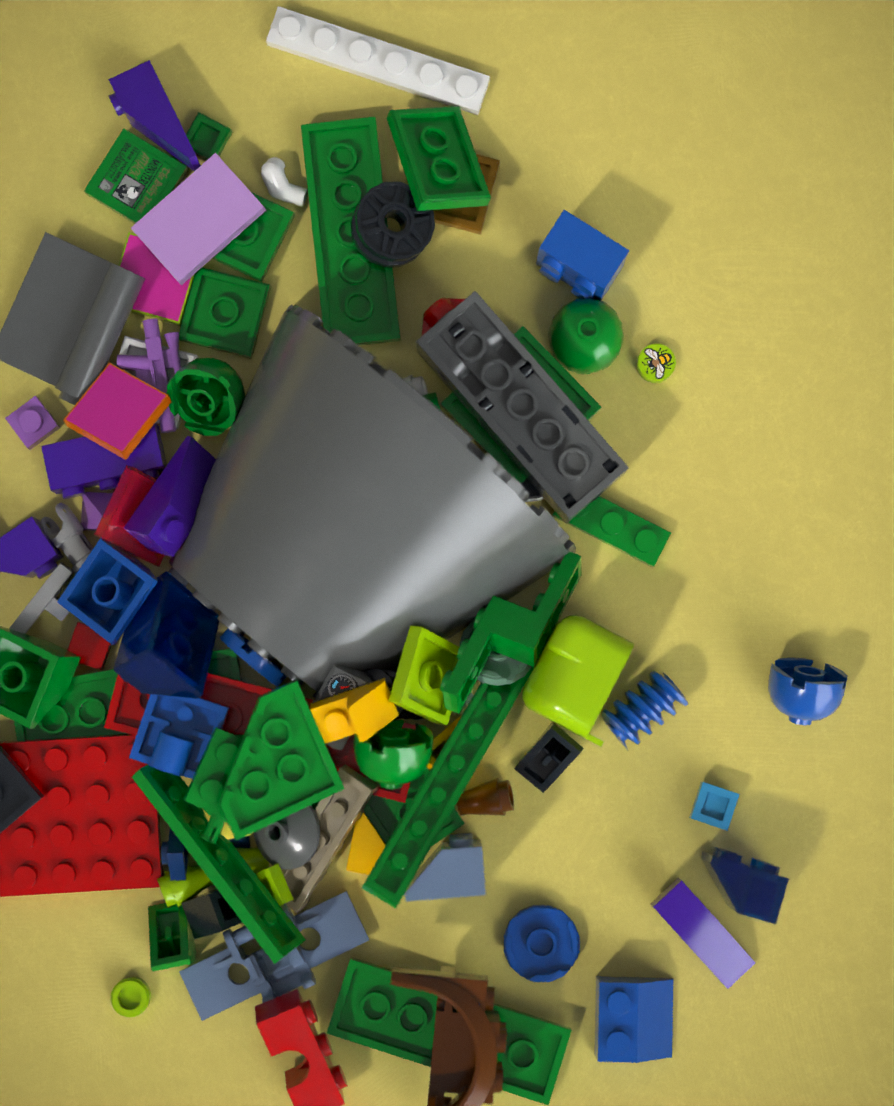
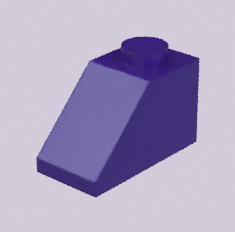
[0,516,64,579]

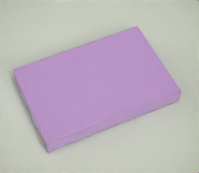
[131,153,266,286]

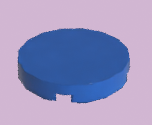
[220,628,287,687]
[504,905,580,982]

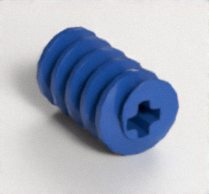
[601,671,688,750]

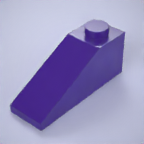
[109,60,201,171]
[123,436,216,557]

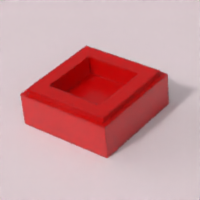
[68,622,112,670]

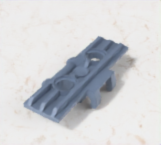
[179,891,370,1021]

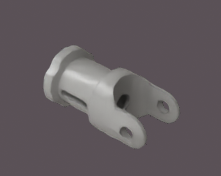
[40,503,93,574]

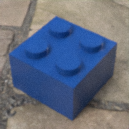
[536,210,629,300]

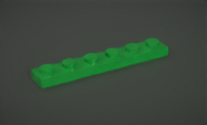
[132,764,306,964]

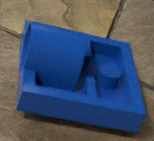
[129,683,230,779]

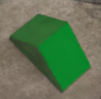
[148,903,197,972]

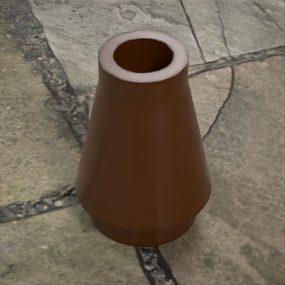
[457,778,514,816]

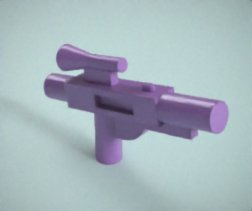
[117,318,181,433]

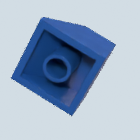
[57,538,158,645]
[594,976,673,1063]

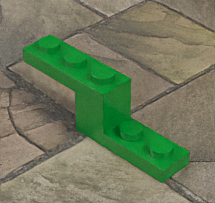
[440,552,582,714]

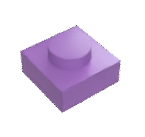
[5,396,61,450]

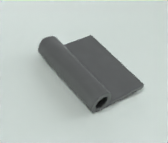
[0,232,146,405]

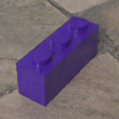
[41,423,167,499]

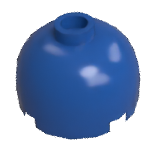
[768,657,848,725]

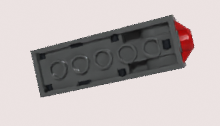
[416,291,629,524]

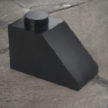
[181,888,242,939]

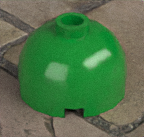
[548,297,624,375]
[166,358,245,436]
[354,719,433,789]

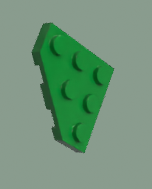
[218,680,345,841]

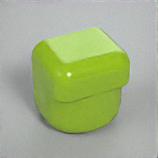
[523,615,634,747]

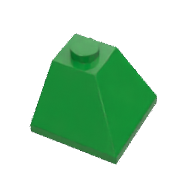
[0,626,81,729]

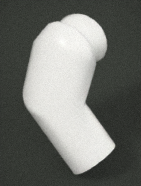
[261,157,308,207]

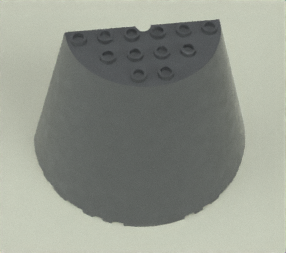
[168,304,576,698]

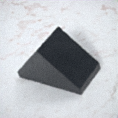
[514,723,584,793]

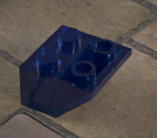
[701,847,789,925]

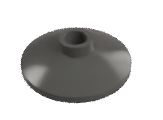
[254,805,320,870]

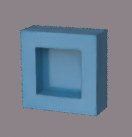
[689,781,739,831]

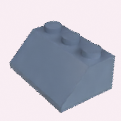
[405,833,486,902]

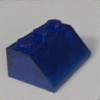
[113,571,220,699]

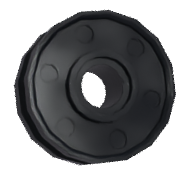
[350,182,435,268]

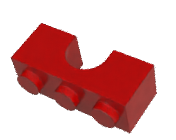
[255,988,348,1106]

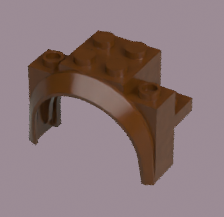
[390,966,507,1106]

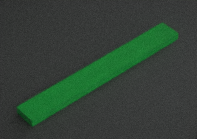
[361,667,534,909]

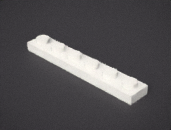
[266,6,490,115]

